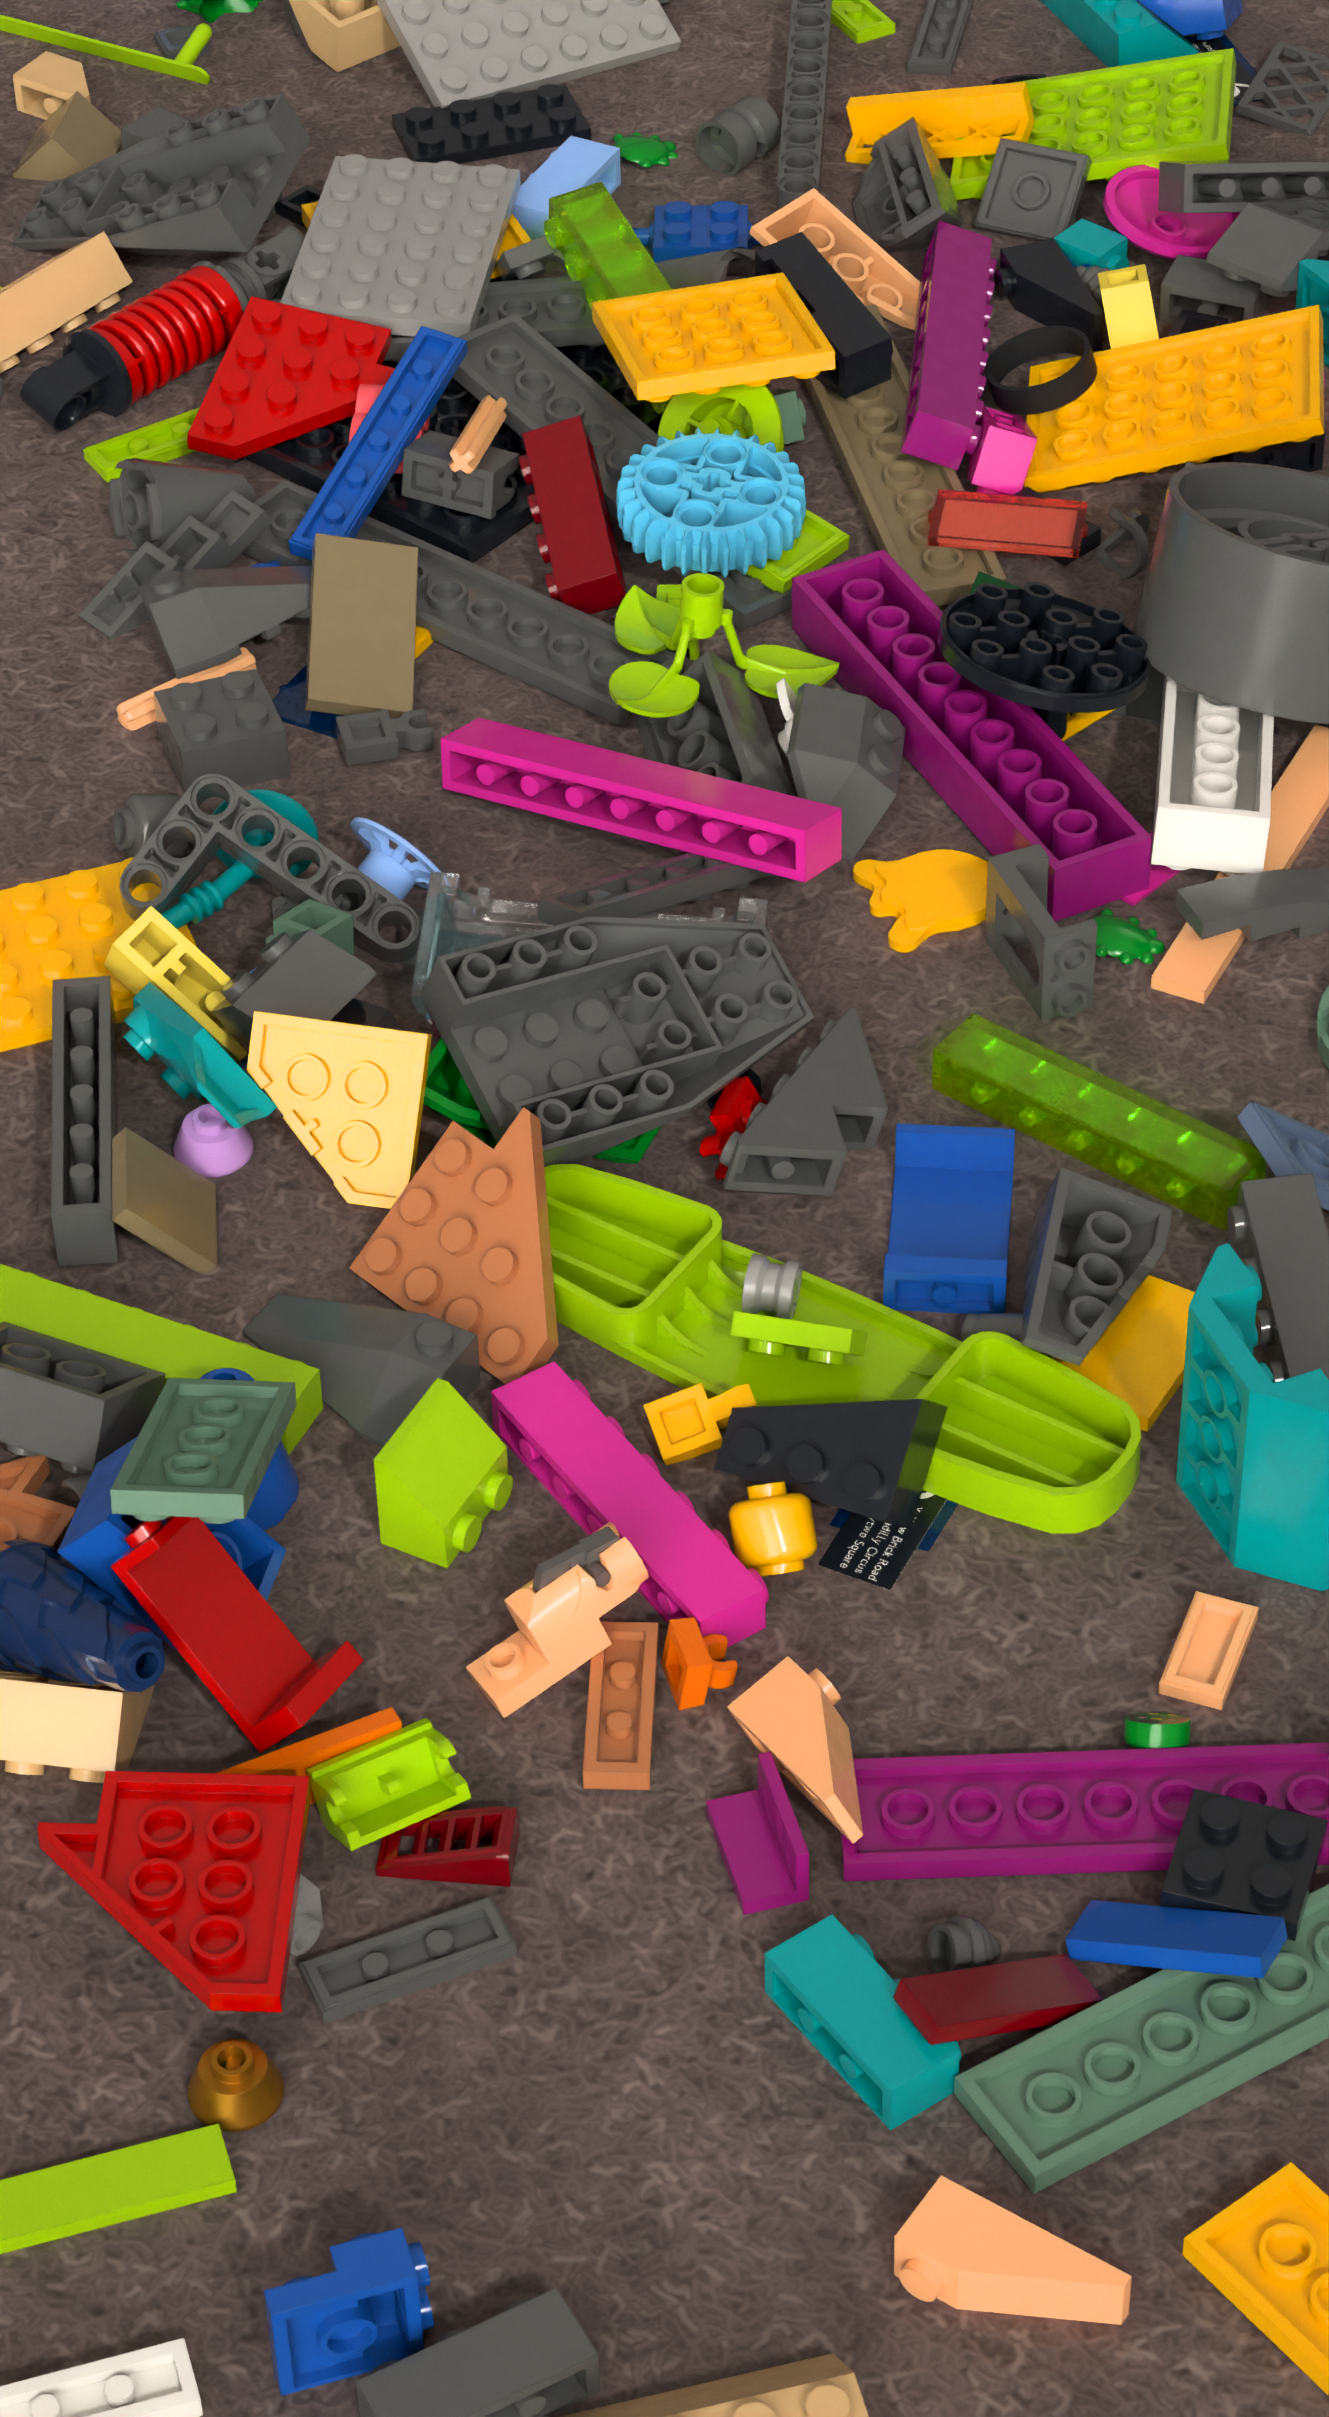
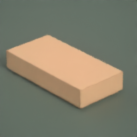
[1158,1591,1259,1710]

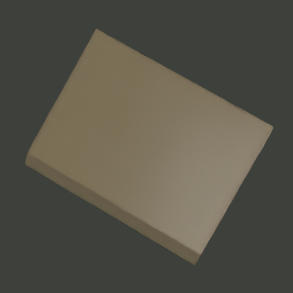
[13,91,122,181]

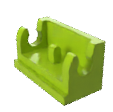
[306,1718,471,1851]

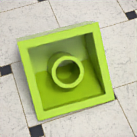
[374,1378,513,1568]

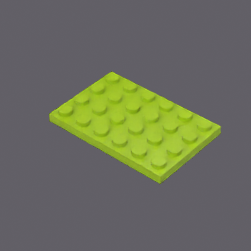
[950,48,1237,201]

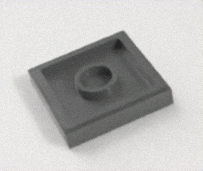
[974,138,1092,242]

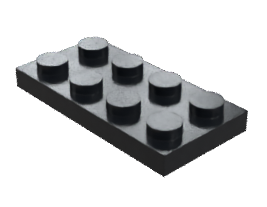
[392,84,591,164]

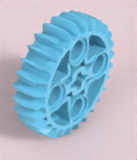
[616,427,806,578]

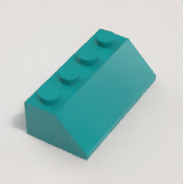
[1041,0,1198,68]

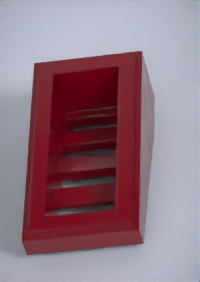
[375,1806,520,1887]

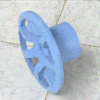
[350,817,451,901]

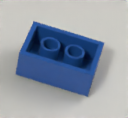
[58,1436,287,1651]

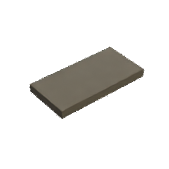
[305,533,418,719]

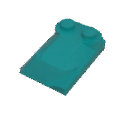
[123,982,277,1128]

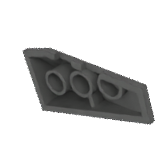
[138,565,312,679]
[1021,1167,1173,1366]

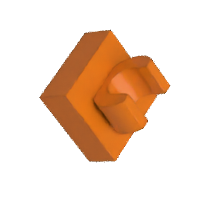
[661,1617,738,1710]

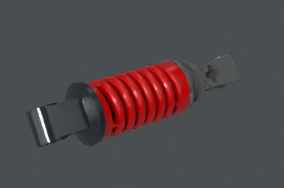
[20,226,305,432]

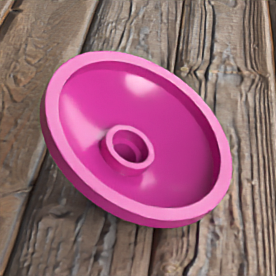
[1103,165,1241,261]

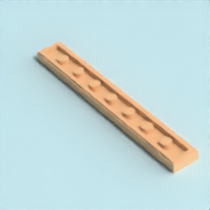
[1151,724,1329,1004]

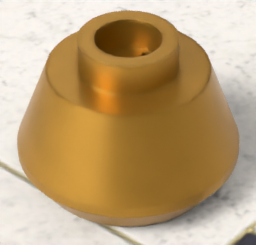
[187,2038,284,2132]

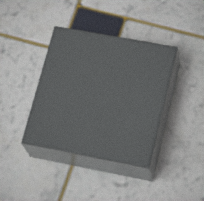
[154,24,210,60]

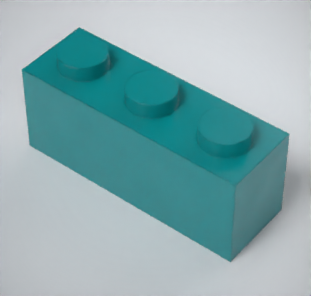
[764,1914,962,2131]

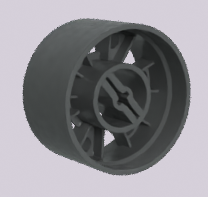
[1132,462,1329,724]

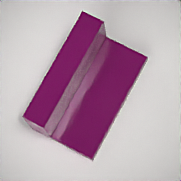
[706,1751,809,1915]

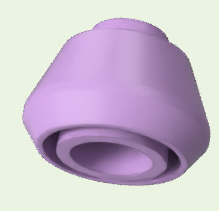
[173,1104,254,1178]

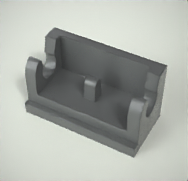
[402,430,519,519]

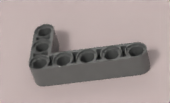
[119,773,420,963]

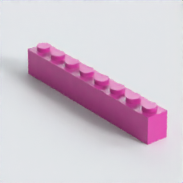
[440,717,842,883]

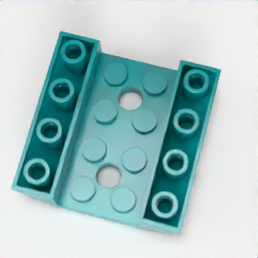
[1176,1243,1329,1591]

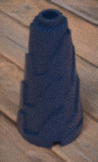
[0,1539,166,1692]

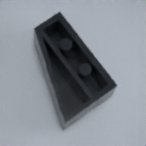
[755,232,893,399]
[714,1399,948,1528]

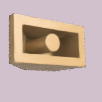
[13,51,90,120]

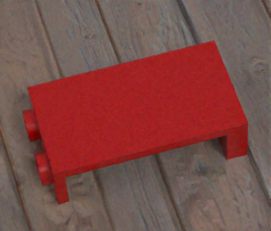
[110,1516,364,1753]

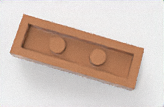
[583,1621,659,1790]

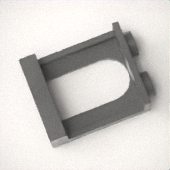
[985,844,1097,1021]

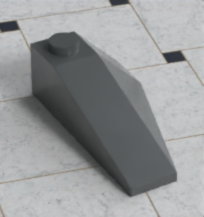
[242,1294,481,1447]

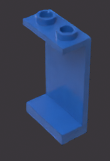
[883,1123,1015,1314]

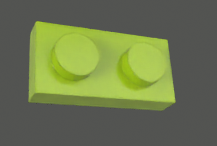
[730,1311,867,1366]

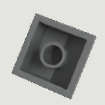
[212,929,377,1054]

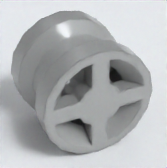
[742,1253,802,1320]

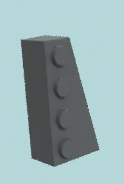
[1227,1173,1329,1382]

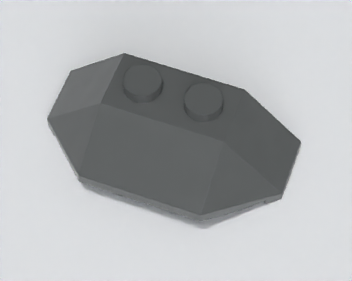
[852,117,963,253]
[787,683,906,860]

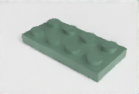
[110,1378,296,1524]

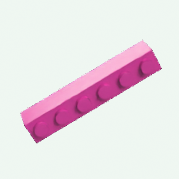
[491,1361,769,1647]

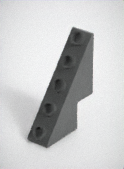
[719,1007,888,1196]

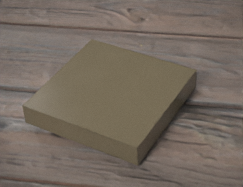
[112,1127,218,1273]

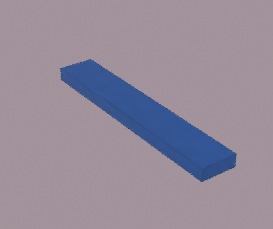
[288,326,468,561]

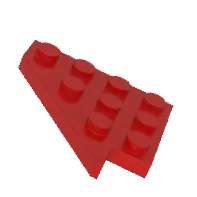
[187,296,395,460]
[37,1771,311,2013]

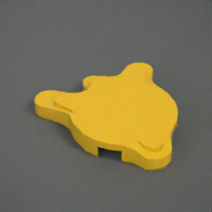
[853,849,988,953]

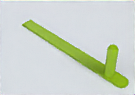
[0,14,212,85]

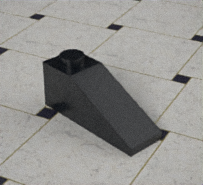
[994,239,1104,352]

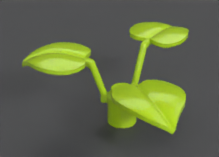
[609,573,840,718]

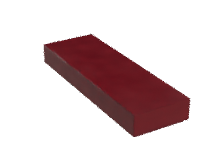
[893,1953,1104,2045]

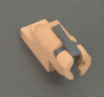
[466,1522,649,1718]

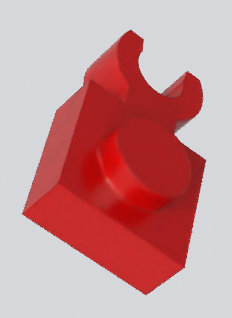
[699,1076,767,1180]

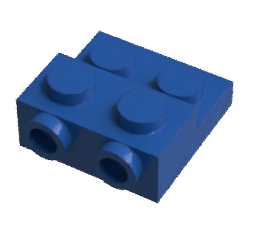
[263,2227,434,2396]

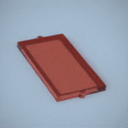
[928,489,1088,558]

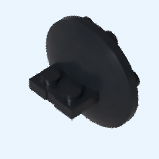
[937,582,1152,739]

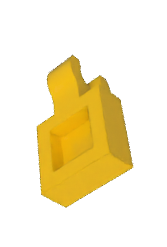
[643,1383,758,1465]

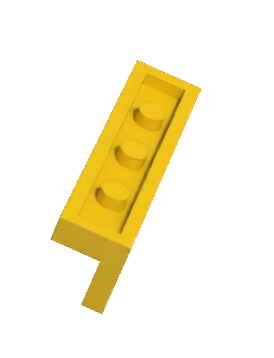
[845,82,1035,164]

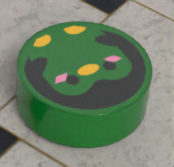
[1123,1713,1191,1749]

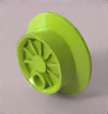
[658,384,784,453]

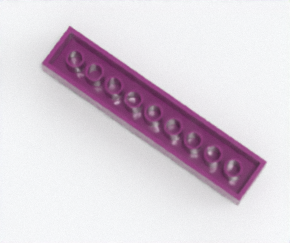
[792,549,1152,922]

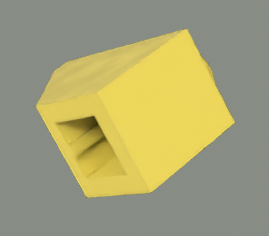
[1098,264,1159,349]

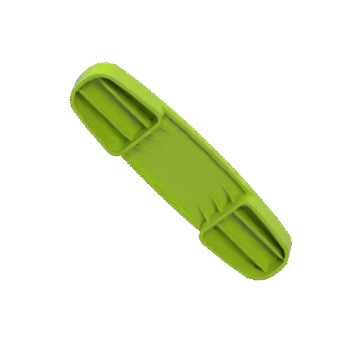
[544,1164,1141,1534]

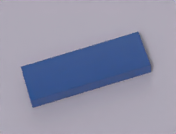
[1065,1900,1288,1978]

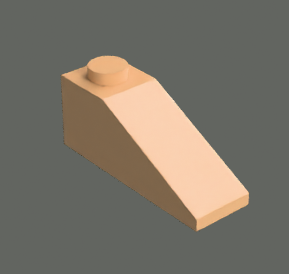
[727,1656,863,1843]
[894,2175,1132,2325]

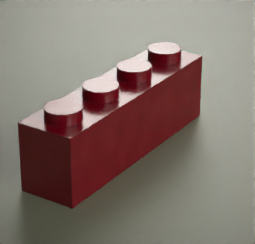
[519,415,628,615]

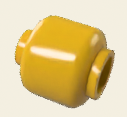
[729,1481,817,1577]

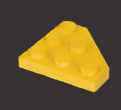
[247,1011,432,1209]

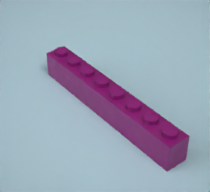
[901,220,997,471]

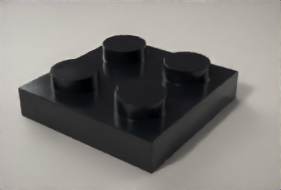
[1160,1789,1328,1941]

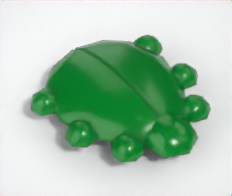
[613,132,678,168]
[1088,908,1166,965]

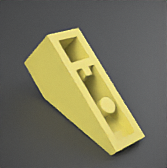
[103,906,248,1064]

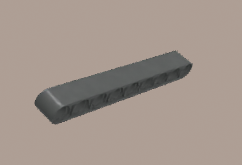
[777,0,832,211]

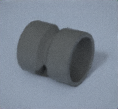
[695,95,781,176]

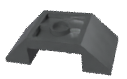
[1206,197,1329,297]

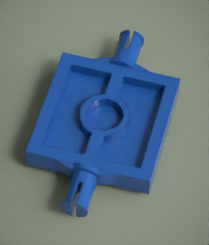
[621,201,761,262]

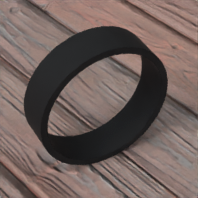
[985,326,1097,415]

